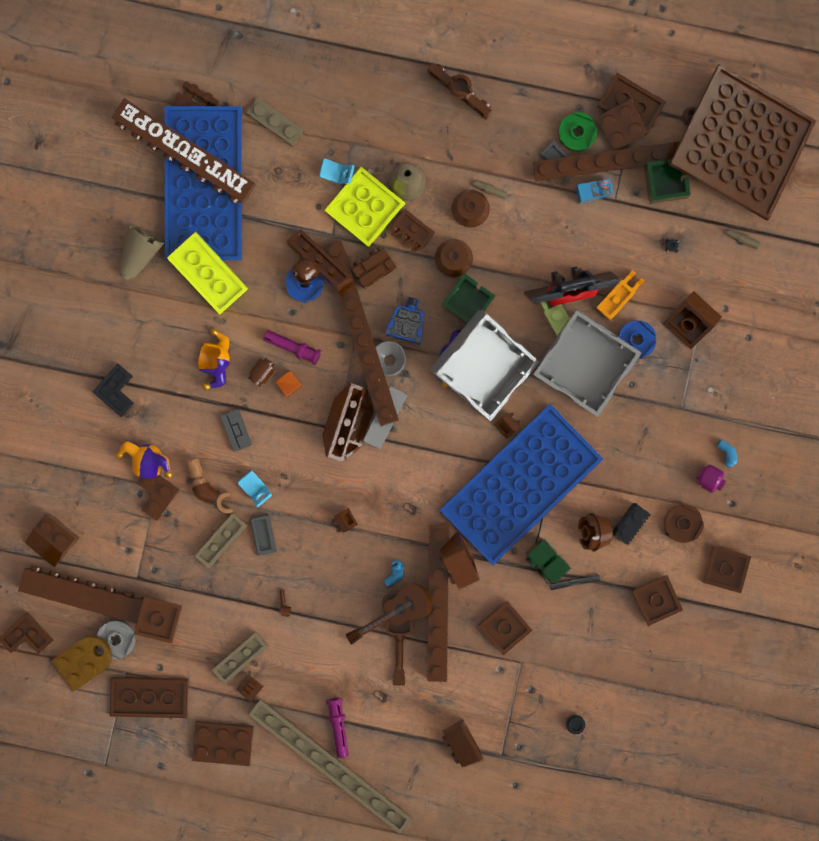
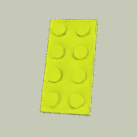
[167,232,248,315]

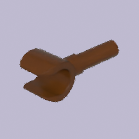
[280,590,291,617]

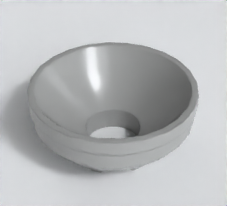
[376,341,406,376]

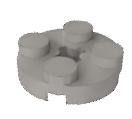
[97,620,136,660]

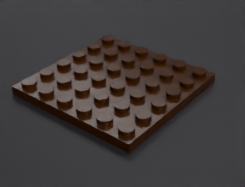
[669,64,817,221]

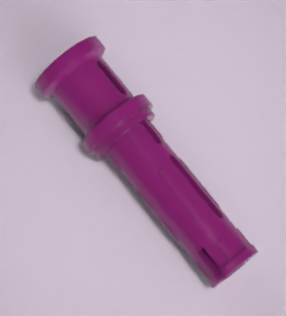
[263,330,322,366]
[326,698,349,758]

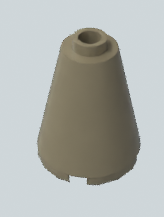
[389,163,427,201]
[118,224,164,280]

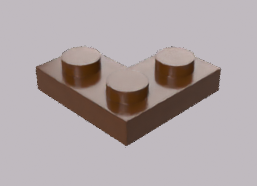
[137,475,180,521]
[0,612,54,654]

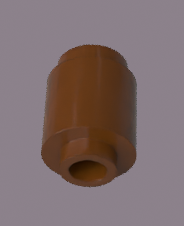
[248,358,275,387]

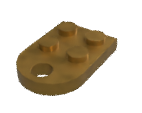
[52,635,112,692]

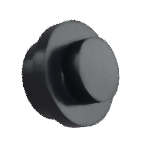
[566,715,585,734]

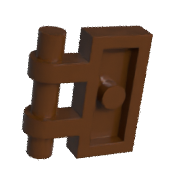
[171,81,219,106]

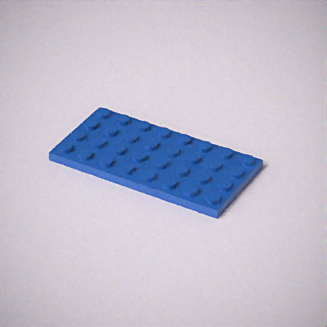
[164,106,242,261]
[440,404,603,565]

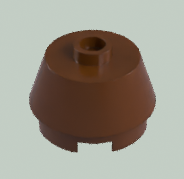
[452,190,490,228]
[435,239,473,277]
[578,513,613,552]

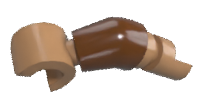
[187,459,234,515]

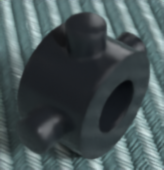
[665,239,679,253]

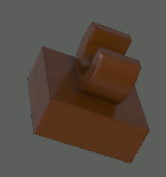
[494,413,521,439]
[331,508,358,533]
[236,674,263,702]

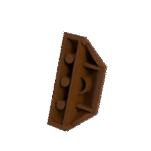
[322,383,373,462]

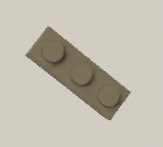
[247,97,304,147]
[195,513,248,569]
[212,632,268,685]

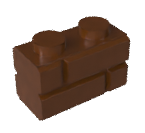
[352,247,396,289]

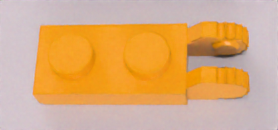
[596,270,644,321]

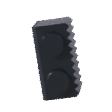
[613,503,650,545]

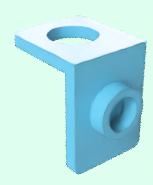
[319,159,355,184]
[237,470,272,507]

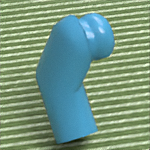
[716,439,738,467]
[383,560,404,588]

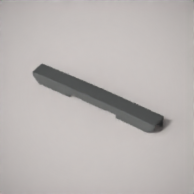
[550,575,601,590]

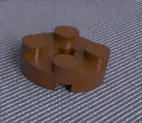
[664,505,704,543]

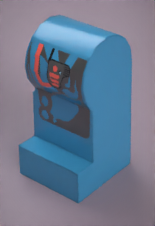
[576,179,614,204]

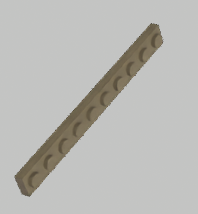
[248,699,412,834]

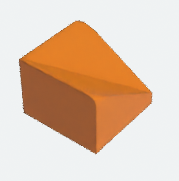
[276,370,302,397]

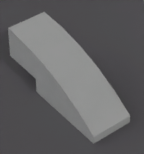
[363,386,408,450]

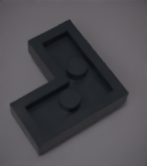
[92,363,135,417]

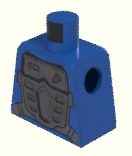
[385,297,424,344]

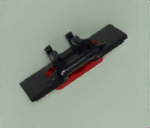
[524,266,620,306]

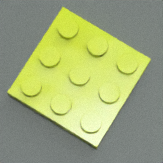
[325,167,405,248]

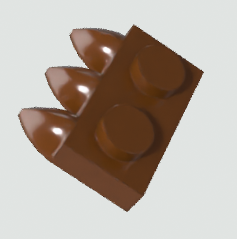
[391,209,435,252]

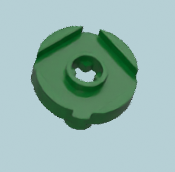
[558,112,597,152]

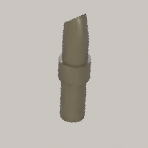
[471,180,506,199]
[724,229,761,249]

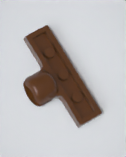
[427,62,492,120]
[287,230,352,292]

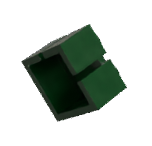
[644,159,691,204]
[441,273,495,325]
[525,538,571,584]

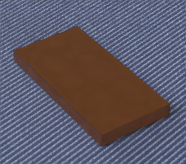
[110,677,189,718]

